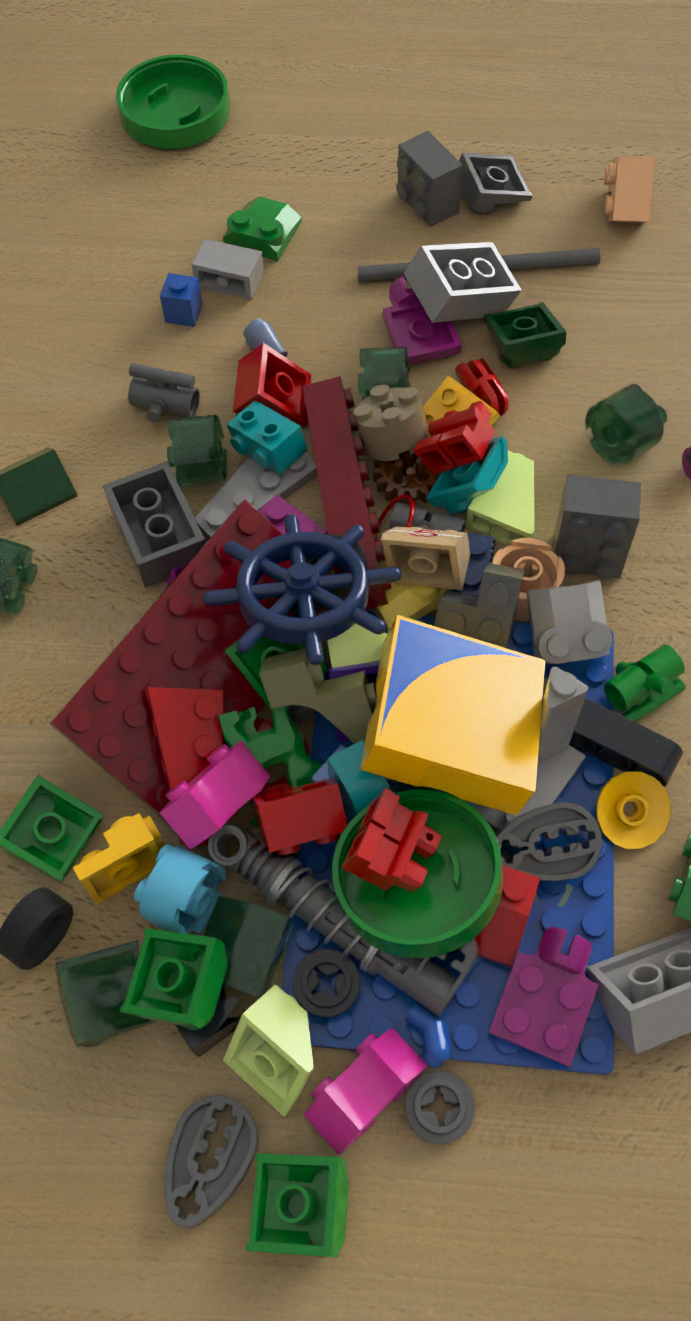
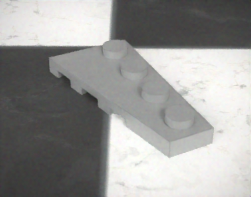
[195,453,318,540]

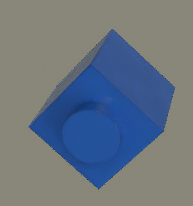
[160,273,203,327]

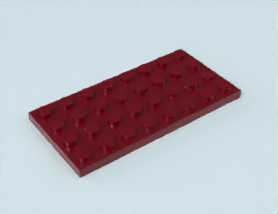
[49,500,330,822]

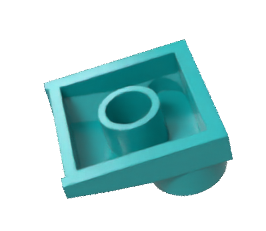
[426,436,508,515]

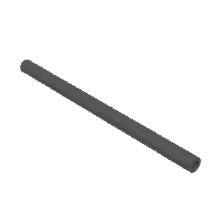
[358,248,601,282]

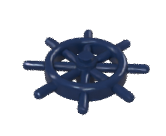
[202,514,402,666]

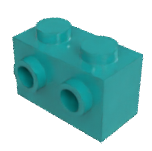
[227,400,308,475]

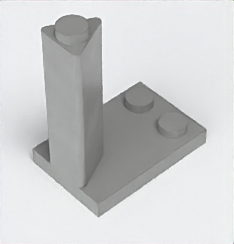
[473,667,588,850]

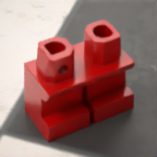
[413,401,495,475]
[341,788,442,892]

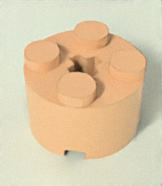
[492,538,565,621]

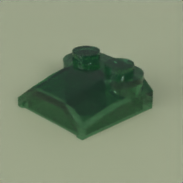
[55,940,157,1047]

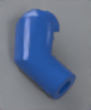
[405,1002,452,1068]

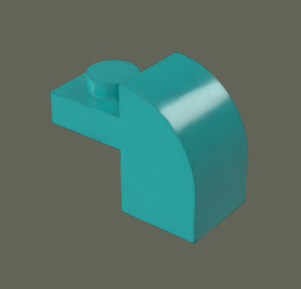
[327,740,391,822]

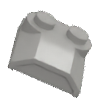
[526,580,612,664]

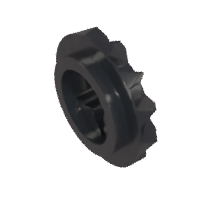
[293,949,360,1018]

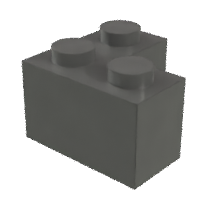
[434,563,525,648]

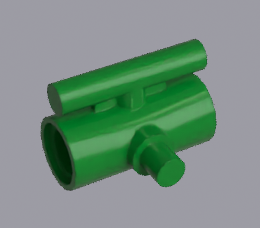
[603,644,686,722]

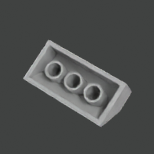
[587,927,691,1055]

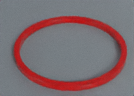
[375,494,415,539]

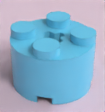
[134,844,226,934]

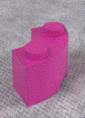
[160,740,270,850]
[304,1028,428,1155]

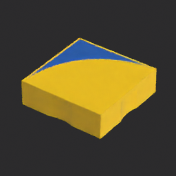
[360,615,545,815]

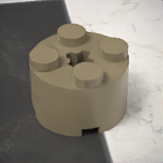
[353,384,429,461]

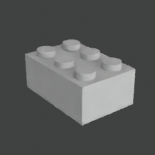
[404,242,522,323]

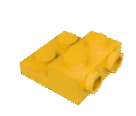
[73,813,165,905]

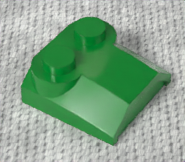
[223,196,302,261]
[0,775,104,883]
[120,928,227,1030]
[246,1153,349,1258]

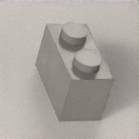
[191,239,264,300]

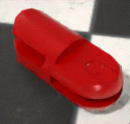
[455,358,509,416]

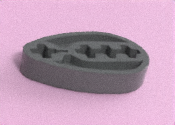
[495,802,602,881]
[165,1095,259,1229]

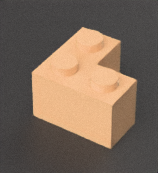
[604,156,656,223]

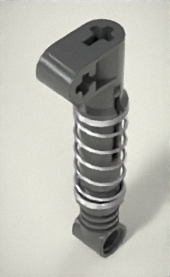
[208,825,479,1017]

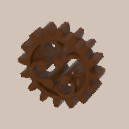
[373,450,441,506]

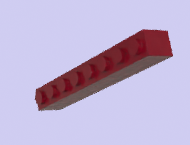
[303,376,392,610]

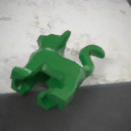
[219,705,322,828]

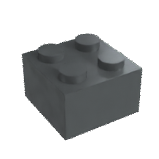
[396,131,463,227]

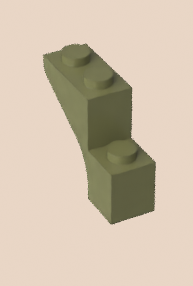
[259,648,377,744]

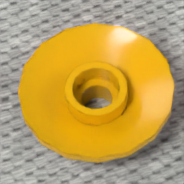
[596,771,671,849]

